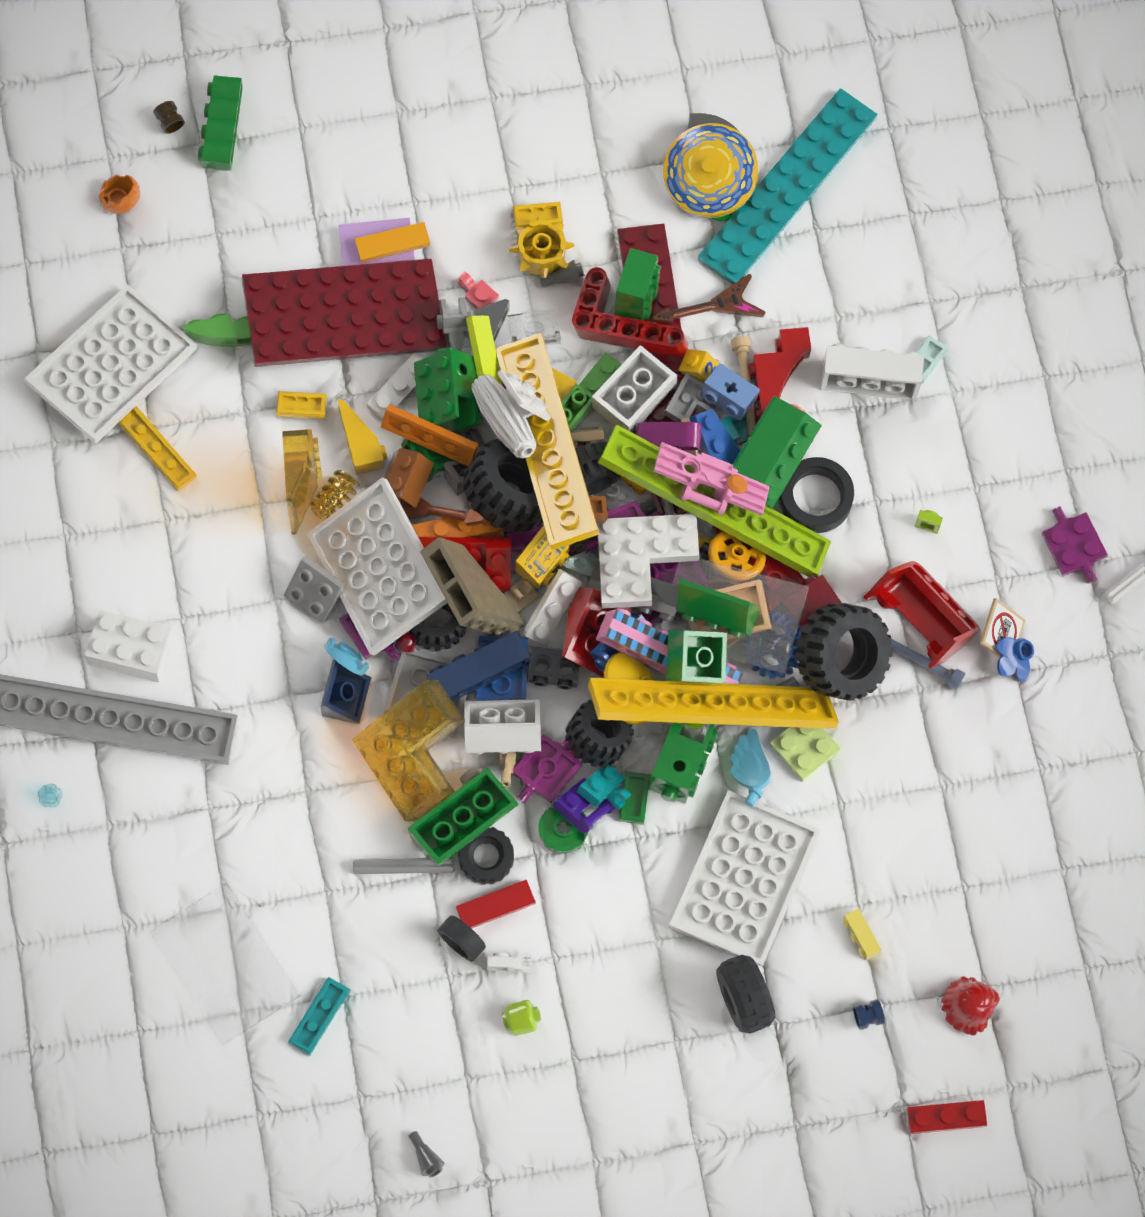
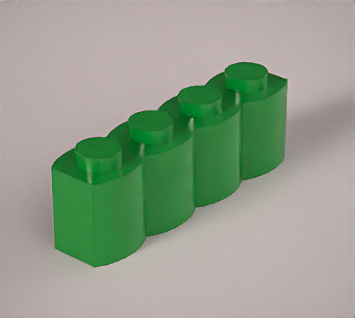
[198,75,243,171]

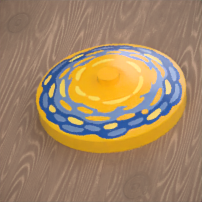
[663,123,759,218]

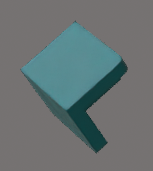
[720,413,748,446]

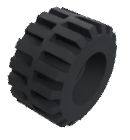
[576,441,621,496]
[409,603,467,651]
[565,699,634,768]

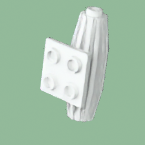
[472,370,551,458]

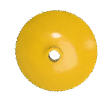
[604,652,655,725]

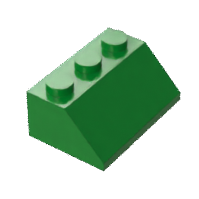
[676,579,760,639]

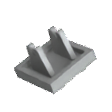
[283,556,345,624]

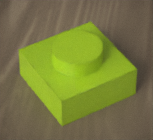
[914,509,943,534]

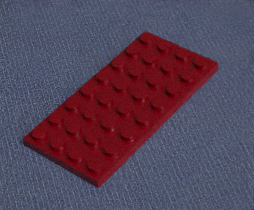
[241,259,447,367]

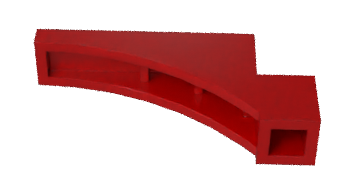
[749,327,811,423]

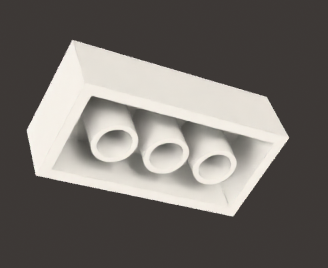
[820,344,924,401]

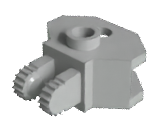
[436,297,471,351]

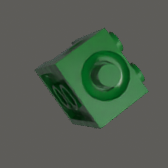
[414,348,482,434]
[648,722,718,804]

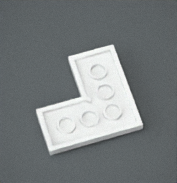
[598,514,699,608]

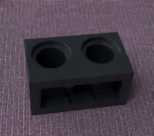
[528,646,580,690]

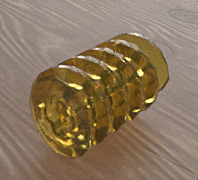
[310,470,360,521]

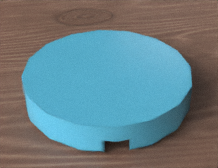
[324,638,369,675]

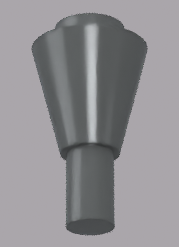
[539,260,585,287]
[408,1131,445,1178]

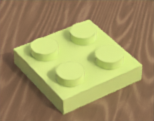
[770,727,841,782]

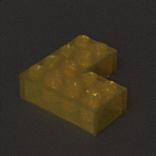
[351,680,465,822]

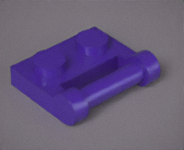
[552,778,616,833]

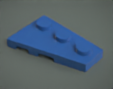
[689,409,740,464]

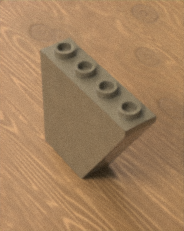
[420,537,526,636]

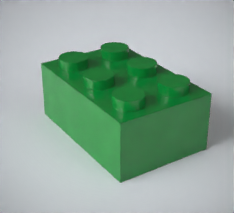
[614,248,661,321]

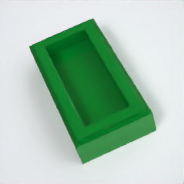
[619,771,650,825]

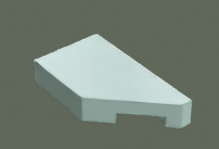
[563,550,599,577]

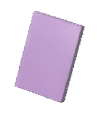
[339,217,415,266]

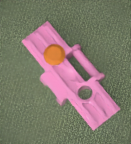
[654,442,770,516]

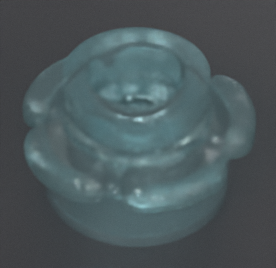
[37,783,63,808]

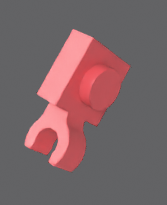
[458,271,499,309]

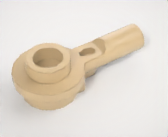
[497,752,516,788]

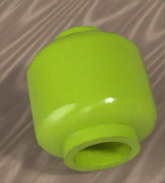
[502,1000,541,1036]

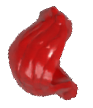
[941,976,1000,1036]

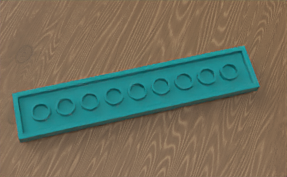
[698,88,878,285]

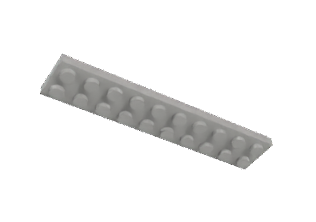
[0,674,238,765]

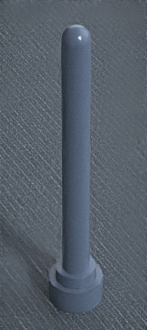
[890,638,966,690]

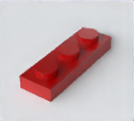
[906,1100,988,1134]

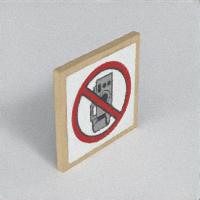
[980,598,1026,657]

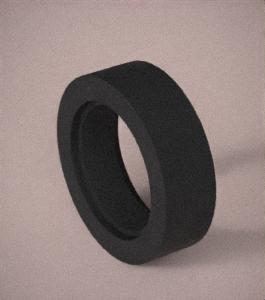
[779,457,854,533]

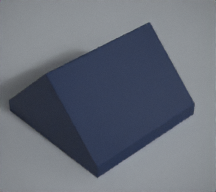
[320,659,372,724]

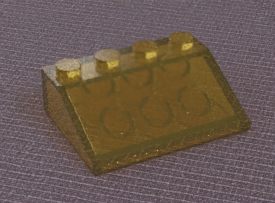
[282,429,322,535]

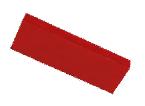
[456,879,536,929]

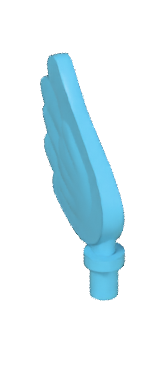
[730,729,771,807]

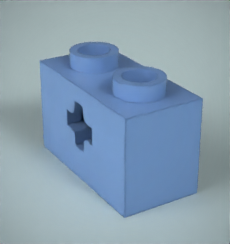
[700,363,760,421]

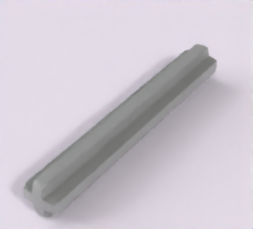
[353,858,453,874]

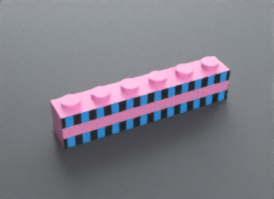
[596,608,743,684]

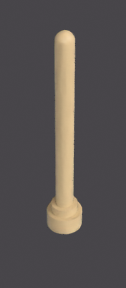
[731,336,756,437]

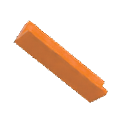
[381,404,480,466]

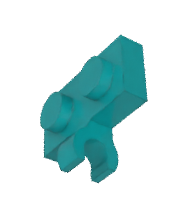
[577,764,631,810]

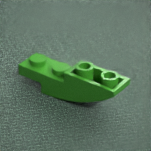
[183,313,251,347]
[562,353,622,432]

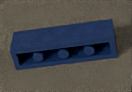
[427,631,530,708]

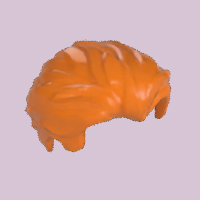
[98,175,141,214]

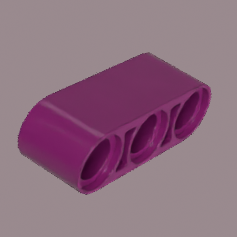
[636,422,702,450]

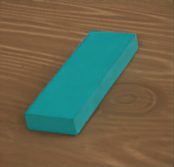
[288,977,351,1056]

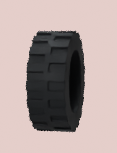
[458,827,514,885]

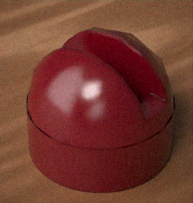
[395,632,416,653]

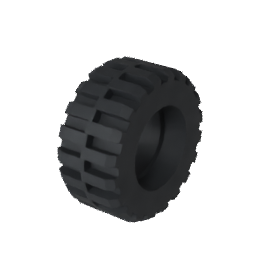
[463,439,543,533]
[795,603,893,701]

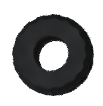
[716,954,776,1034]

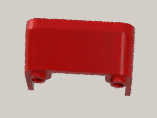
[863,561,980,669]

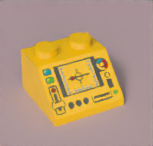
[515,526,570,589]

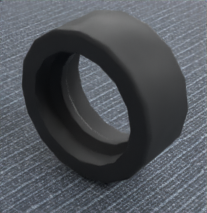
[437,915,486,962]

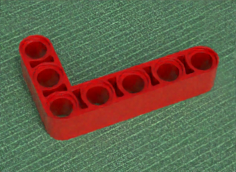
[572,267,688,357]

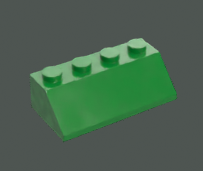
[732,396,822,509]
[407,767,519,866]

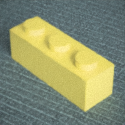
[843,908,882,960]

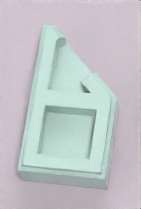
[916,335,949,384]

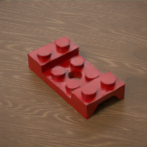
[418,537,511,590]

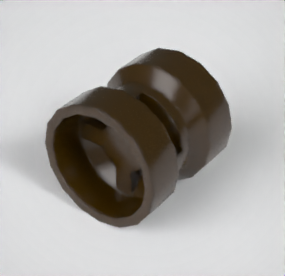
[153,101,185,134]

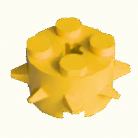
[509,217,575,278]

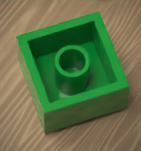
[667,630,727,683]

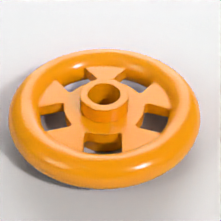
[708,531,766,581]

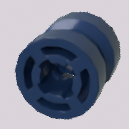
[853,999,885,1030]

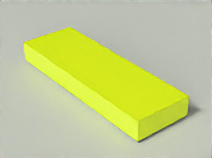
[466,316,503,386]

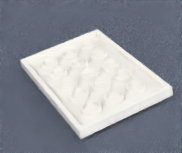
[24,284,197,444]
[307,477,448,656]
[669,790,821,967]

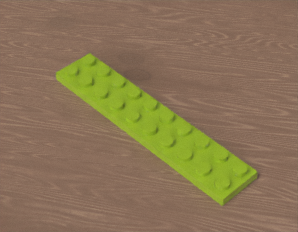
[598,425,831,578]

